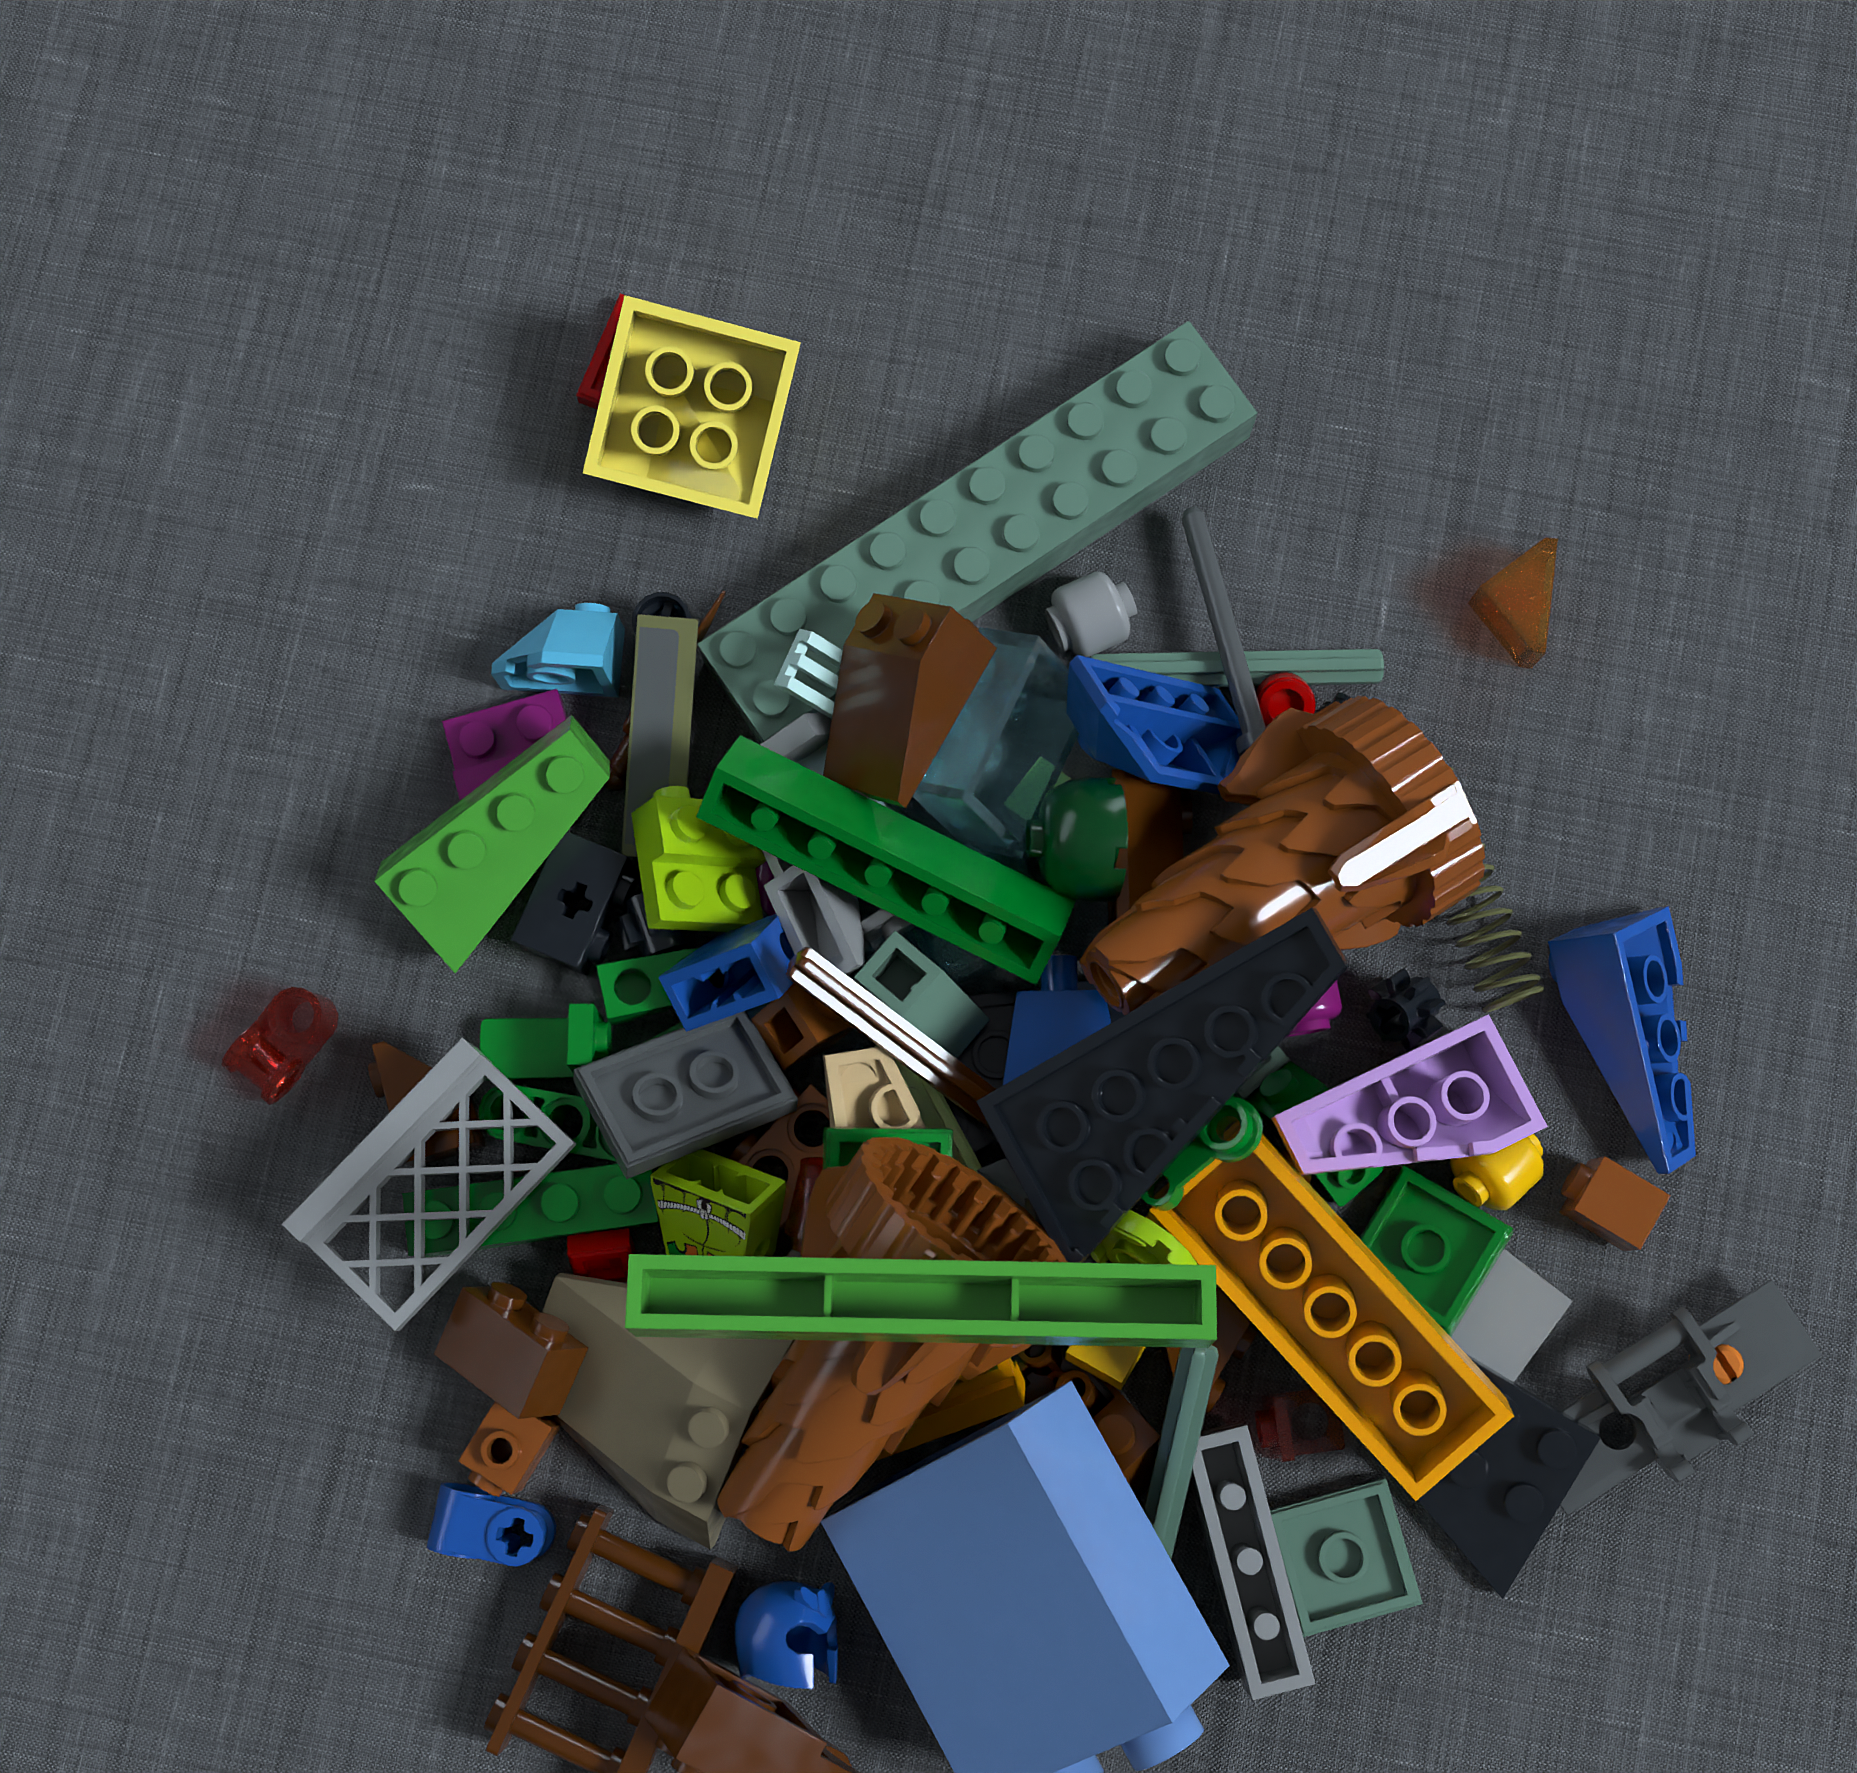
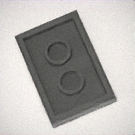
[573,1011,798,1180]

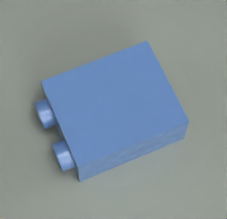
[821,1381,1230,1773]

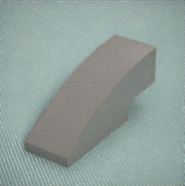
[762,850,865,976]

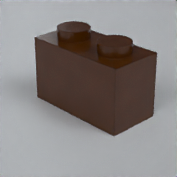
[434,1282,588,1419]

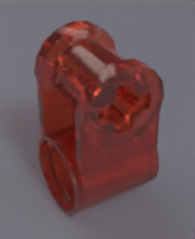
[221,987,338,1105]

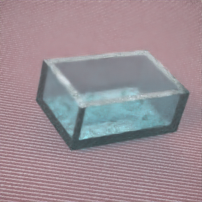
[912,627,1079,858]

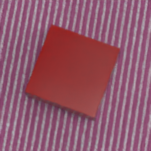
[567,1228,637,1282]

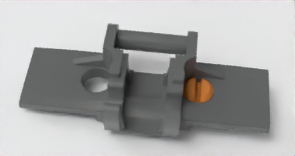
[1560,1280,1822,1516]

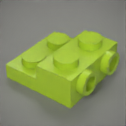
[631,786,767,932]

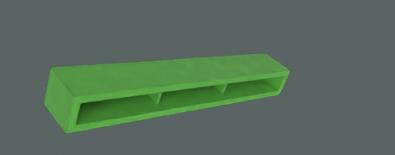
[625,1254,1217,1348]

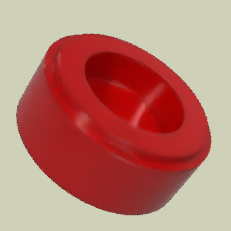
[1255,672,1316,727]

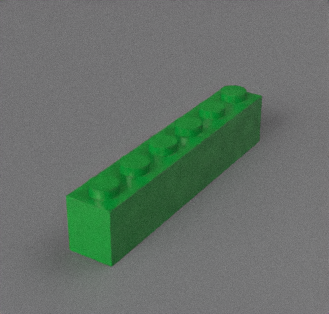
[696,735,1076,985]

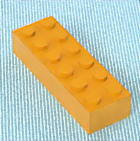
[1149,1121,1514,1501]

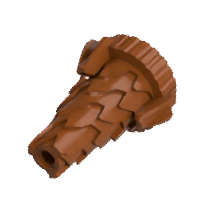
[1079,696,1485,1015]
[717,1137,1067,1552]

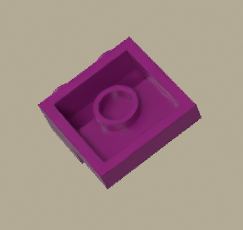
[442,689,591,806]

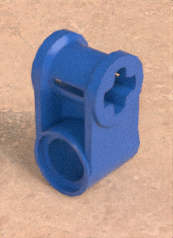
[426,1482,556,1566]

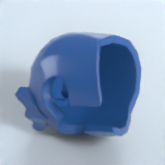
[735,1581,838,1689]

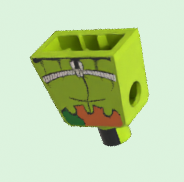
[650,1149,786,1257]

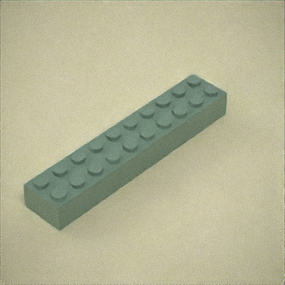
[697,321,1258,744]

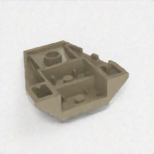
[542,1273,795,1549]

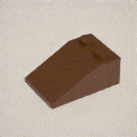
[823,593,997,808]

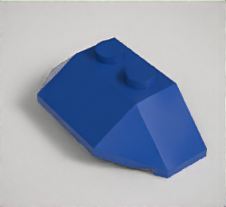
[1066,655,1242,794]

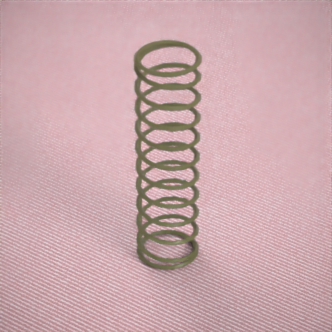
[1446,766,1544,1013]

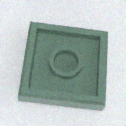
[1270,1477,1423,1637]

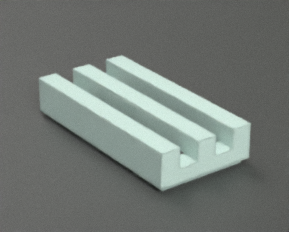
[774,629,843,719]

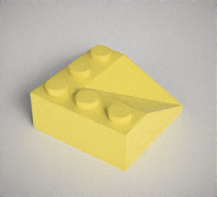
[583,295,801,519]

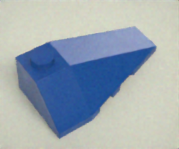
[1548,906,1696,1174]

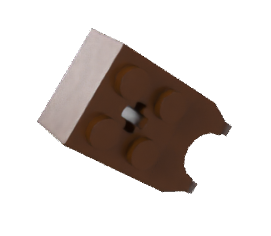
[643,1646,861,1773]

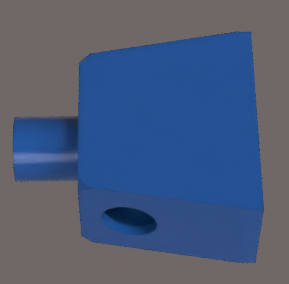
[658,914,795,1032]
[1002,955,1111,1086]

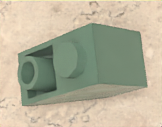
[854,930,990,1059]

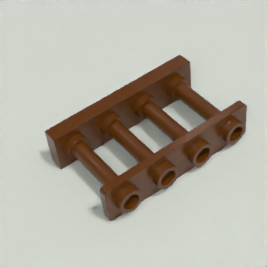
[484,1505,739,1773]

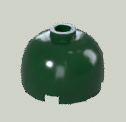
[1025,777,1128,902]

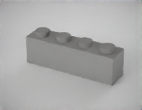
[1190,1422,1315,1700]

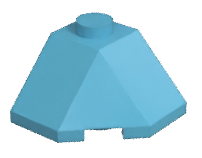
[491,603,625,697]

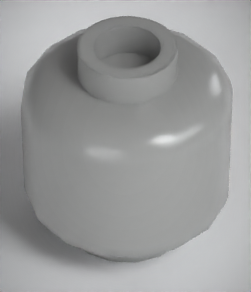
[1045,571,1137,657]

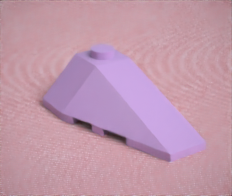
[1271,1014,1548,1175]

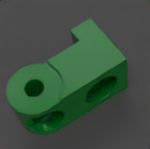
[596,948,716,1026]

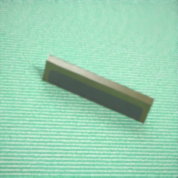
[621,614,698,857]

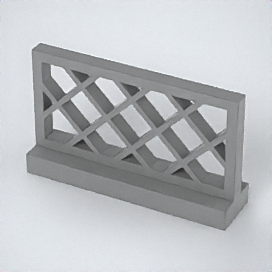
[282,1037,577,1331]

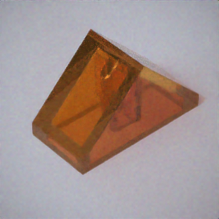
[1468,537,1558,669]

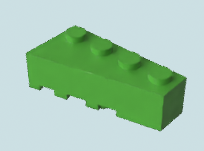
[374,715,610,973]

